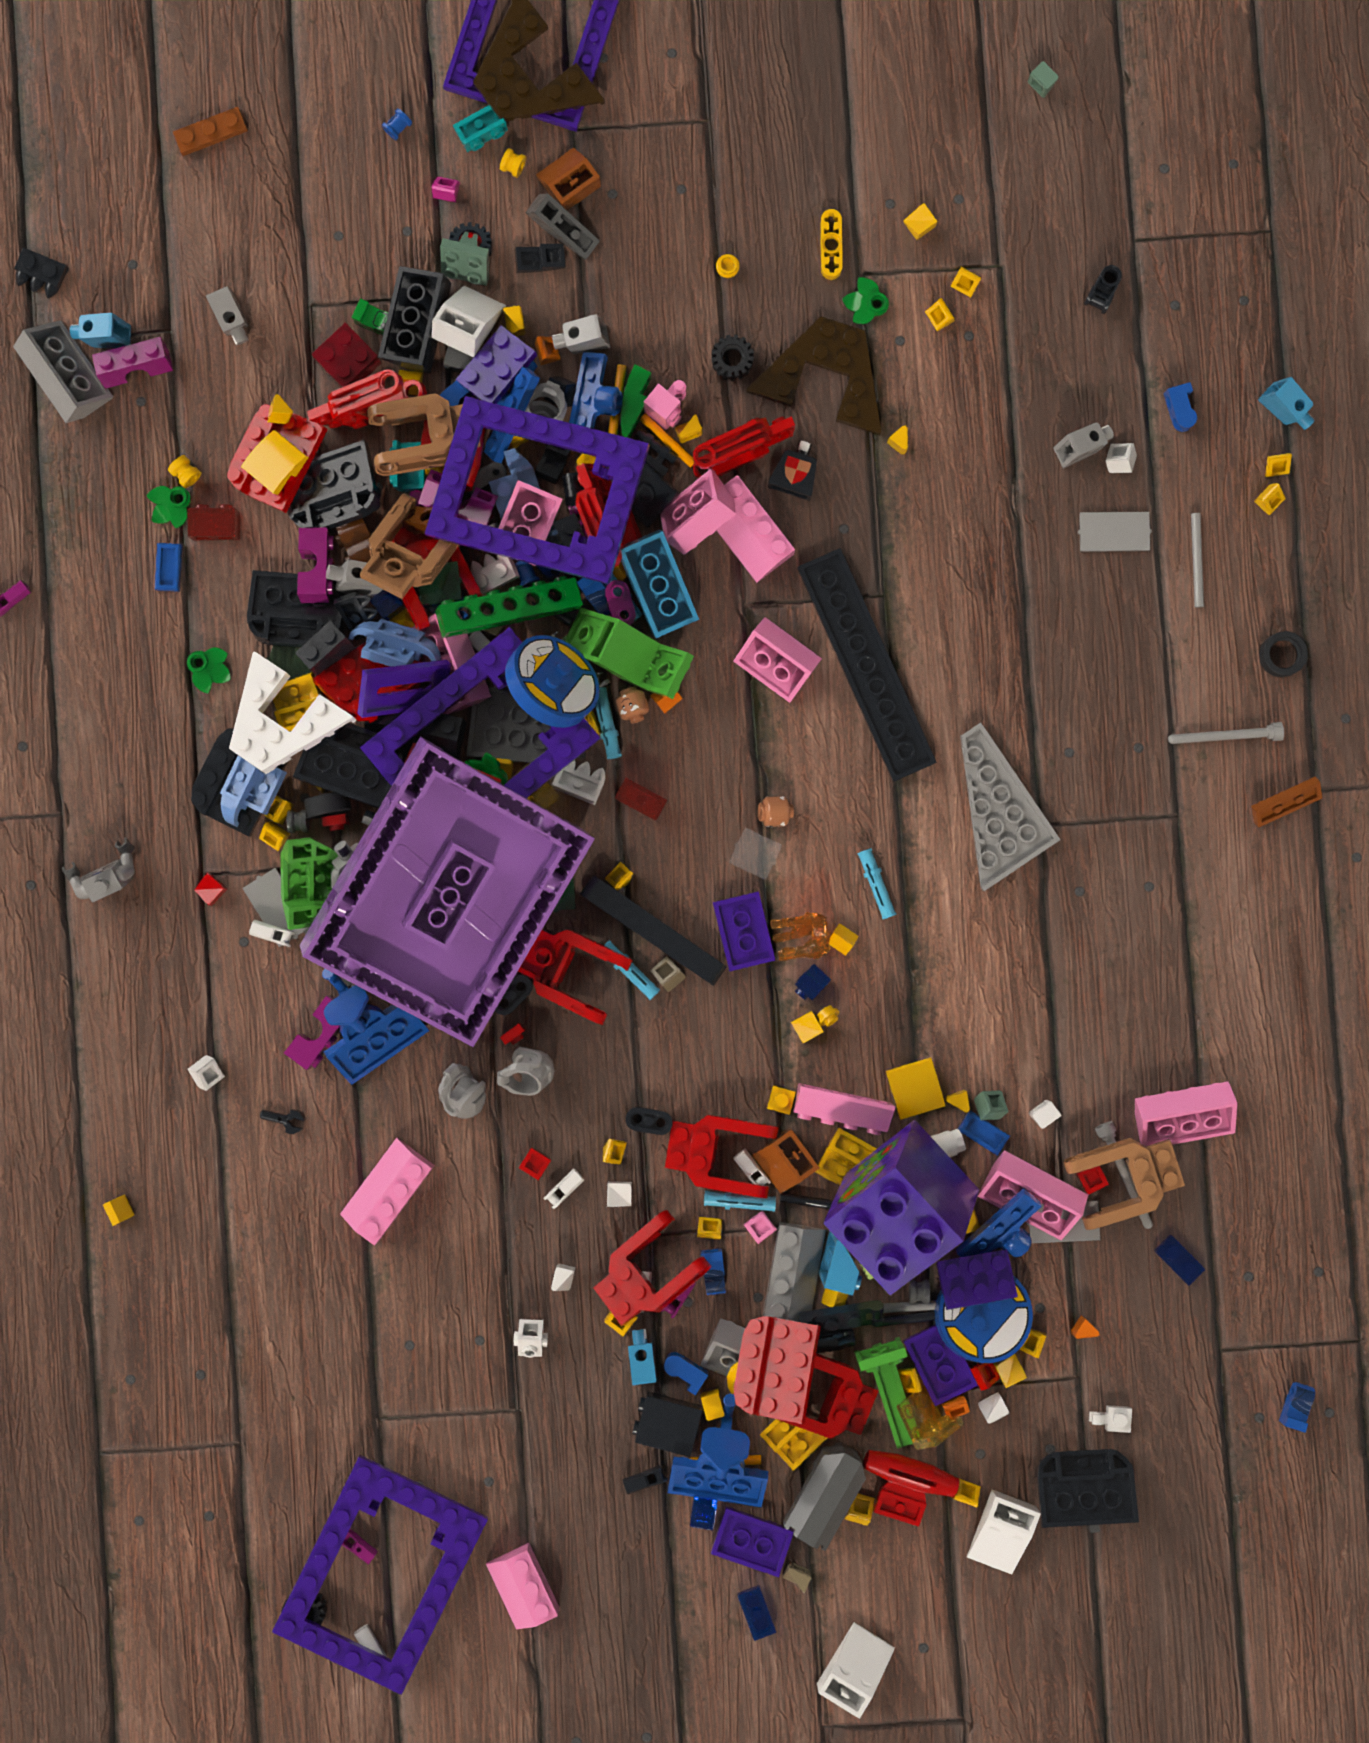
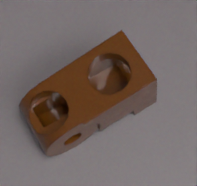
[403,506,439,540]

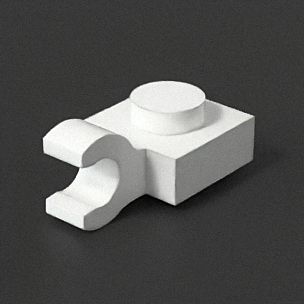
[1089,1405,1132,1433]

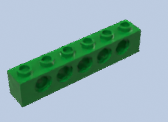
[435,576,583,639]

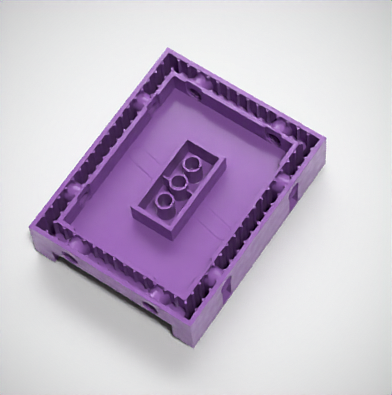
[300,736,595,1047]

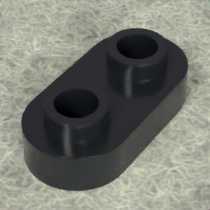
[495,975,533,1015]
[626,1107,673,1135]

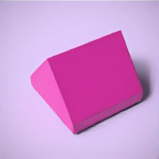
[432,176,460,203]

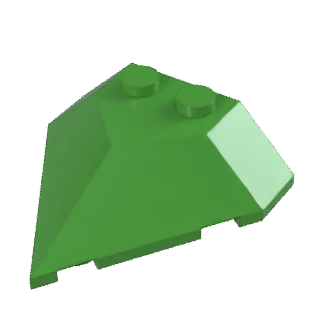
[281,837,338,930]

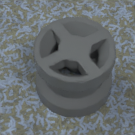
[287,809,310,833]
[908,1279,930,1304]

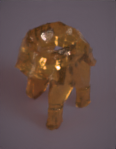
[770,911,831,961]

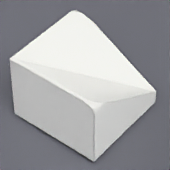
[1106,443,1137,473]
[188,1055,225,1091]
[1028,1100,1062,1129]
[607,1181,632,1207]
[551,1264,575,1291]
[978,1392,1009,1424]

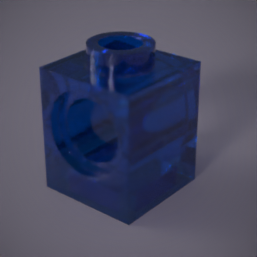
[370,590,405,621]
[794,963,831,1001]

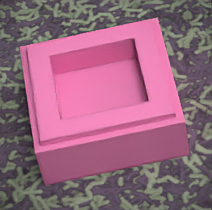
[744,1210,777,1244]

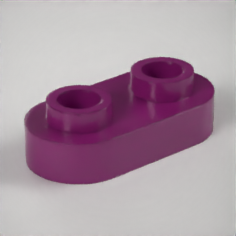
[605,580,636,625]

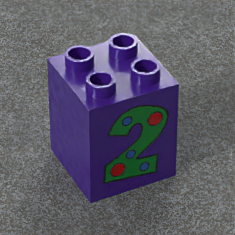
[823,1120,979,1295]

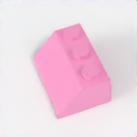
[660,469,736,555]
[498,480,562,566]
[733,617,822,703]
[486,1543,560,1629]

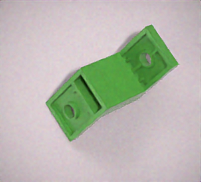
[566,608,694,699]

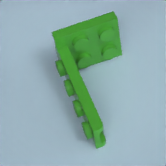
[854,1337,920,1449]

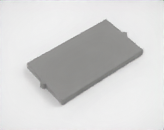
[1077,512,1152,552]
[242,868,307,947]
[1027,1200,1100,1243]

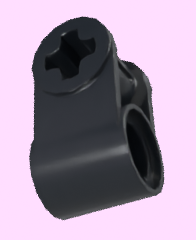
[1084,265,1122,314]

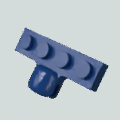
[569,352,623,429]
[484,366,540,463]
[956,1188,1042,1257]

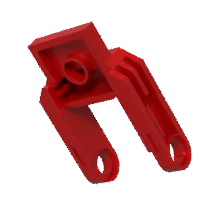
[307,369,427,429]
[693,416,795,479]
[575,463,642,567]
[392,528,482,631]
[518,930,633,1025]
[665,1115,779,1198]
[593,1210,711,1326]
[777,1353,879,1439]

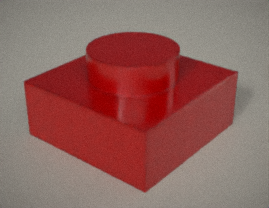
[322,814,350,831]
[500,1022,526,1045]
[519,1147,552,1181]
[1076,1166,1109,1195]
[970,1362,1000,1391]

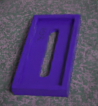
[357,660,451,718]

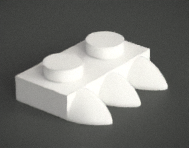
[471,554,520,596]
[551,760,605,805]

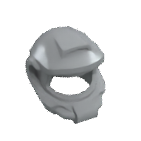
[525,381,567,421]
[497,1047,555,1096]
[438,1063,486,1119]

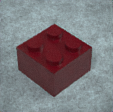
[311,322,382,388]

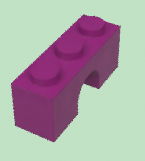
[92,337,173,389]
[418,469,498,525]
[297,527,335,603]
[284,995,340,1070]

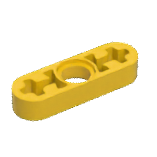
[820,209,843,280]

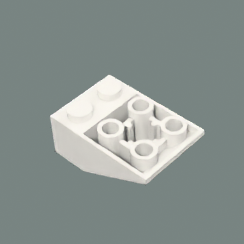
[432,286,506,357]
[967,1489,1041,1574]
[817,1622,895,1719]

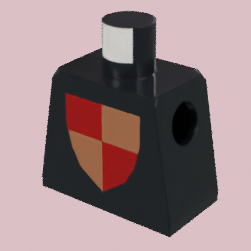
[768,441,817,501]

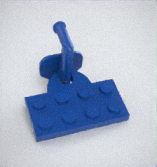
[322,969,429,1085]
[667,1394,769,1507]

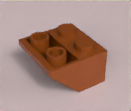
[536,147,601,211]
[752,1127,820,1194]

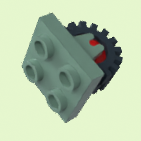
[440,222,492,286]

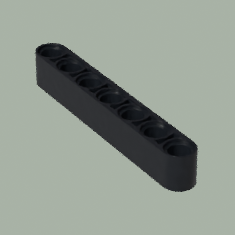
[580,875,727,986]

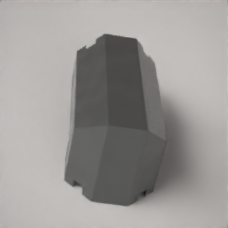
[783,1442,866,1551]

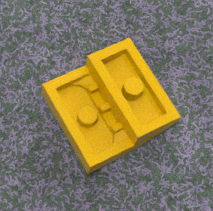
[241,430,309,495]
[273,672,321,731]
[886,1057,945,1120]
[815,1128,877,1186]
[760,1419,828,1471]

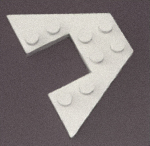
[229,651,356,774]

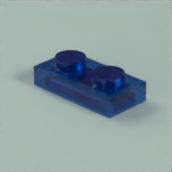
[1154,1234,1206,1286]
[737,1585,777,1641]

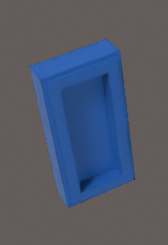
[155,543,183,592]
[957,1110,1010,1156]

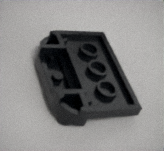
[288,440,381,530]
[247,570,346,647]
[293,723,403,808]
[191,728,288,837]
[1035,1449,1139,1528]

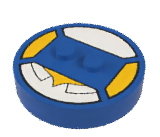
[505,635,599,728]
[935,1276,1033,1363]

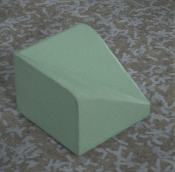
[1027,61,1059,98]
[974,1091,1009,1120]

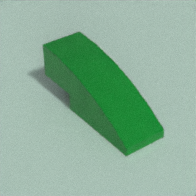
[621,364,652,438]

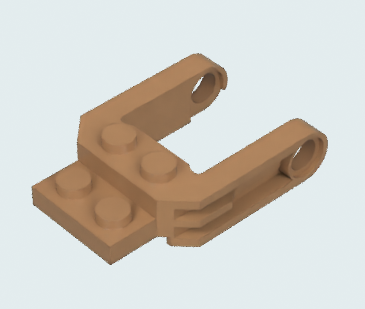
[367,393,481,476]
[360,493,459,599]
[1063,1138,1185,1230]

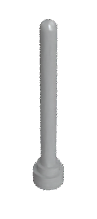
[1168,722,1284,744]
[1095,1121,1153,1229]

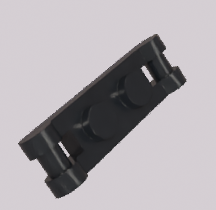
[799,1300,885,1333]

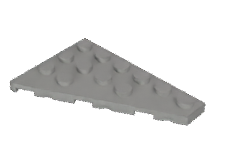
[960,723,1060,891]

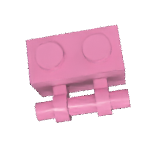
[643,380,686,430]

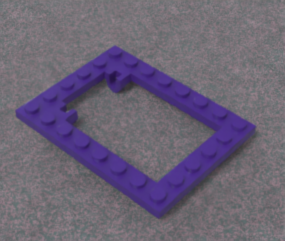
[443,0,620,132]
[425,396,650,584]
[360,627,601,798]
[272,1455,488,1695]

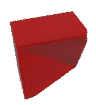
[194,873,228,906]

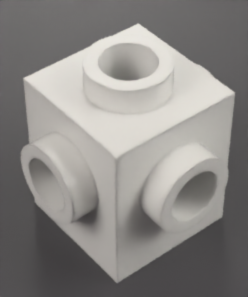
[514,1319,548,1358]

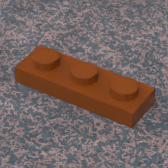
[173,106,248,156]
[1251,776,1322,828]

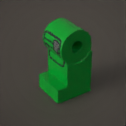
[351,298,388,335]

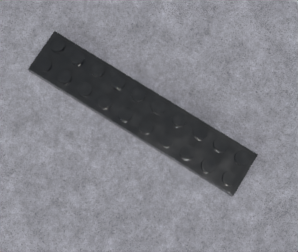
[797,548,937,782]

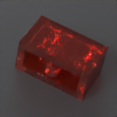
[188,504,240,541]
[615,778,668,822]

